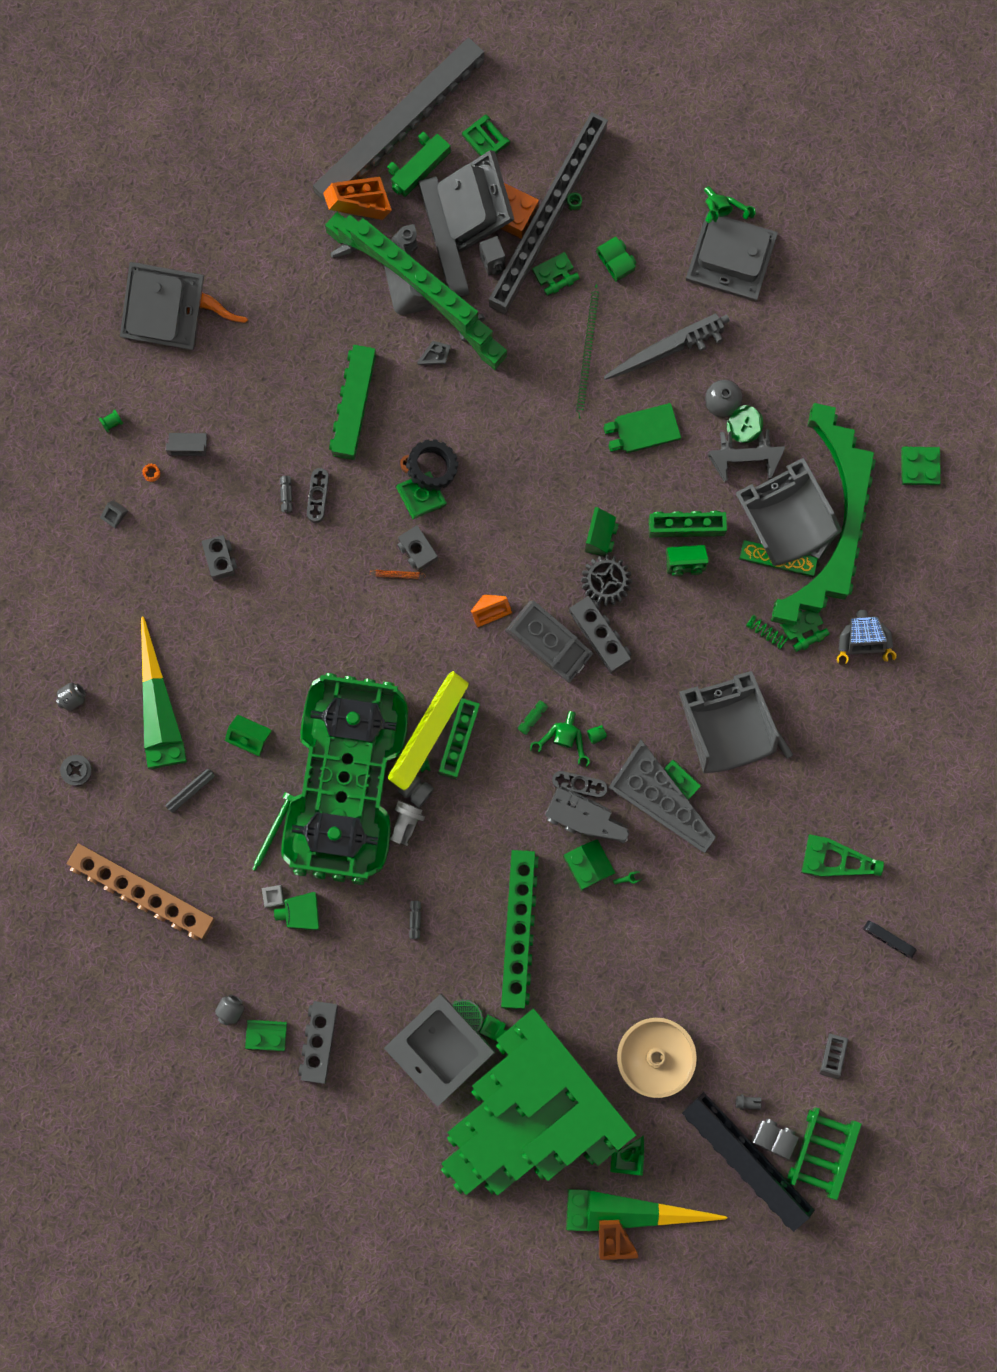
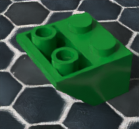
[666,545,708,576]

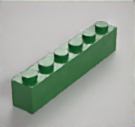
[329,345,376,460]

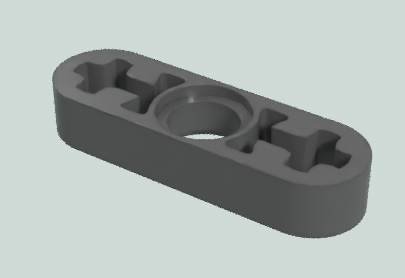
[307,468,329,523]
[552,771,607,798]

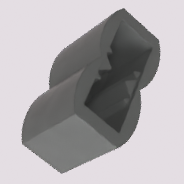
[751,1119,799,1160]

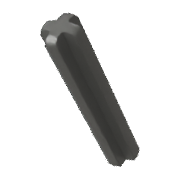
[166,769,215,812]

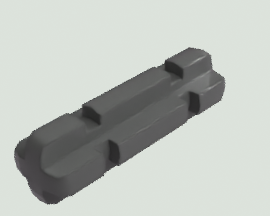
[280,476,293,513]
[409,901,421,939]

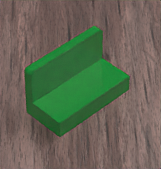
[224,715,272,756]

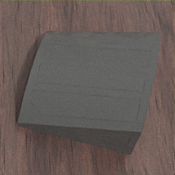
[736,458,842,566]
[679,671,779,773]

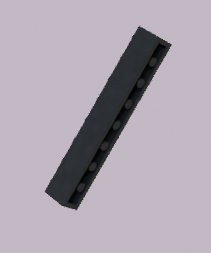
[682,1092,815,1232]

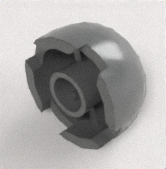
[705,379,743,417]

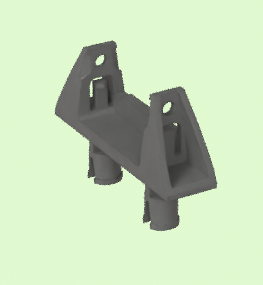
[707,429,785,482]

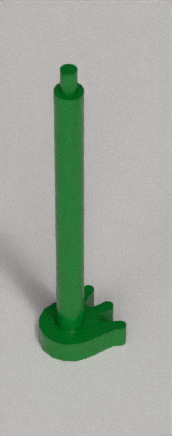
[252,792,294,871]

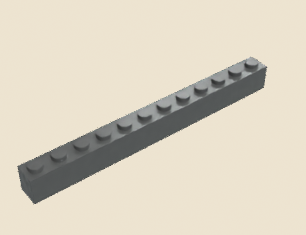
[313,37,484,204]
[489,112,608,315]

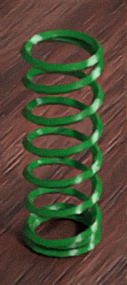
[746,615,788,650]

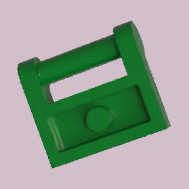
[462,114,511,156]

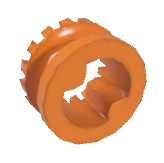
[142,464,160,482]

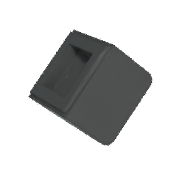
[100,500,128,528]

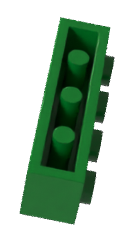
[649,511,727,538]

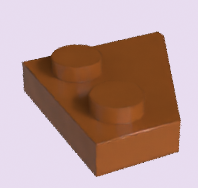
[599,1220,638,1260]

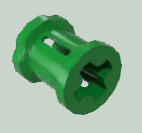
[99,409,123,433]

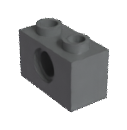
[480,236,505,275]
[397,525,438,572]

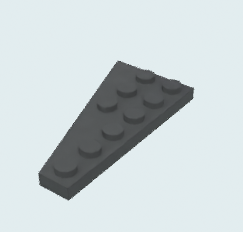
[609,740,716,853]

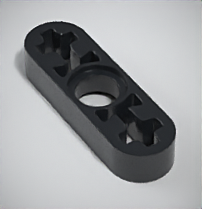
[863,920,917,959]

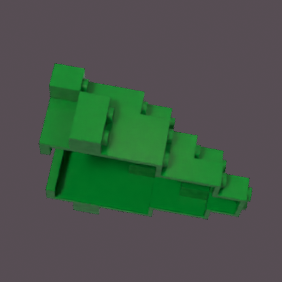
[441,1008,636,1196]

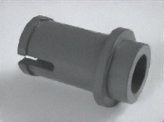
[736,1094,761,1110]

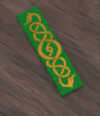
[739,540,818,577]

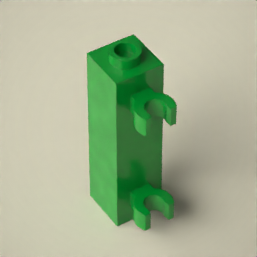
[387,132,451,197]

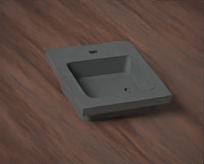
[438,150,514,252]
[685,211,778,302]
[120,262,205,350]
[384,993,496,1107]

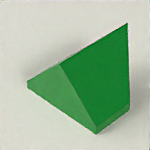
[610,1136,644,1176]

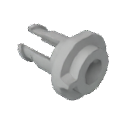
[390,801,425,846]

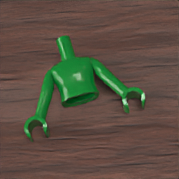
[704,186,756,223]
[530,711,590,768]

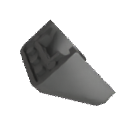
[384,224,432,315]

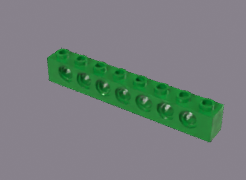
[501,850,539,1009]

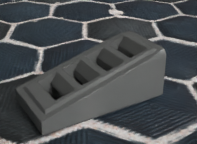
[819,1033,848,1079]

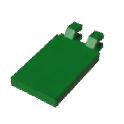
[603,403,681,454]

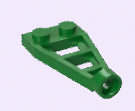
[801,834,884,877]

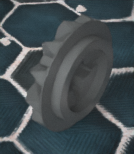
[60,755,92,786]

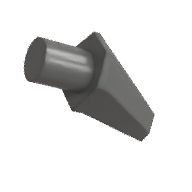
[331,244,358,258]

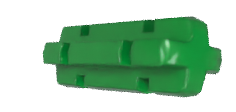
[518,701,548,735]

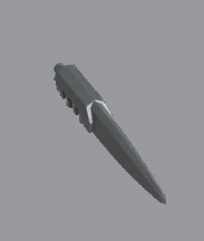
[604,314,730,380]

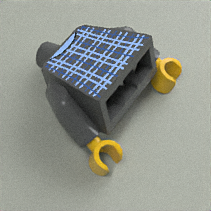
[836,610,896,664]

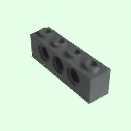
[569,596,631,674]
[298,1001,338,1084]

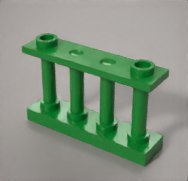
[787,1107,861,1200]

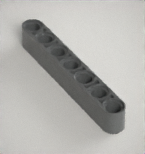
[418,176,469,297]

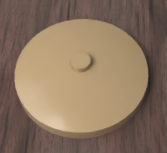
[617,1018,697,1098]

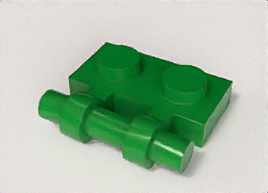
[532,252,580,296]
[780,610,830,652]

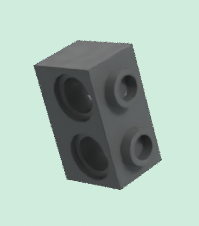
[202,535,237,581]

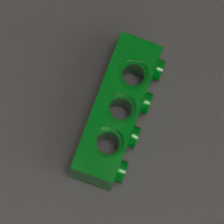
[438,698,480,780]

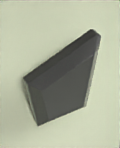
[417,341,451,365]

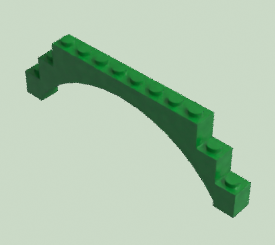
[325,212,507,370]
[771,403,876,626]

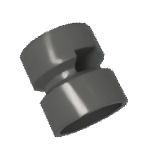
[398,775,434,808]

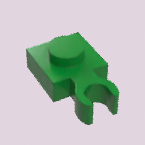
[479,1014,507,1041]

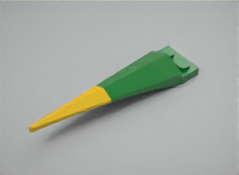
[141,616,187,769]
[566,1189,727,1231]

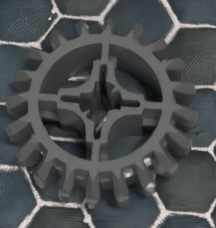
[581,555,632,606]

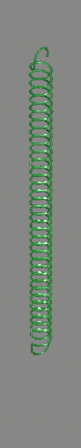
[576,284,600,419]

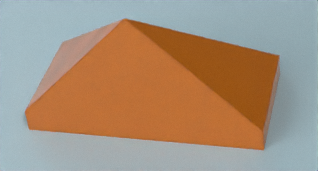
[471,595,512,628]

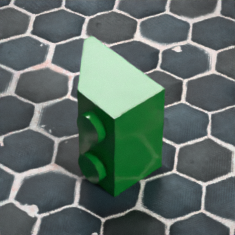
[585,507,619,557]
[563,839,615,891]

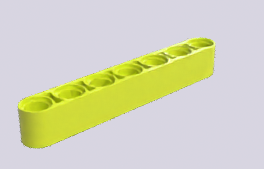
[388,671,469,790]

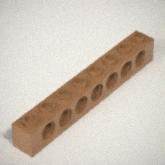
[66,843,216,941]

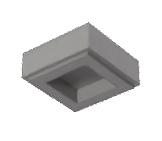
[262,885,284,908]

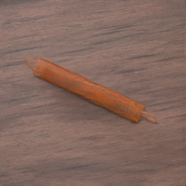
[370,570,426,579]

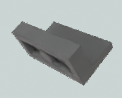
[166,433,207,456]

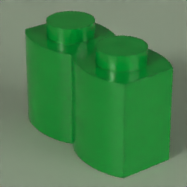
[596,236,636,282]

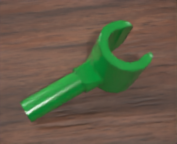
[613,871,642,885]

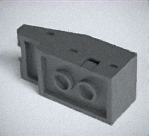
[505,601,593,683]
[545,785,629,843]

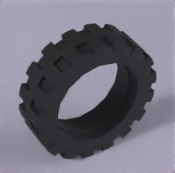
[406,439,458,491]

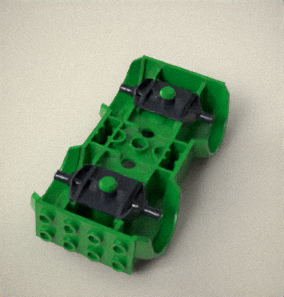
[281,673,408,885]

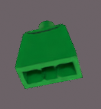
[274,892,320,931]

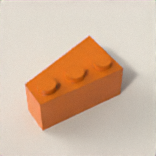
[323,177,392,220]

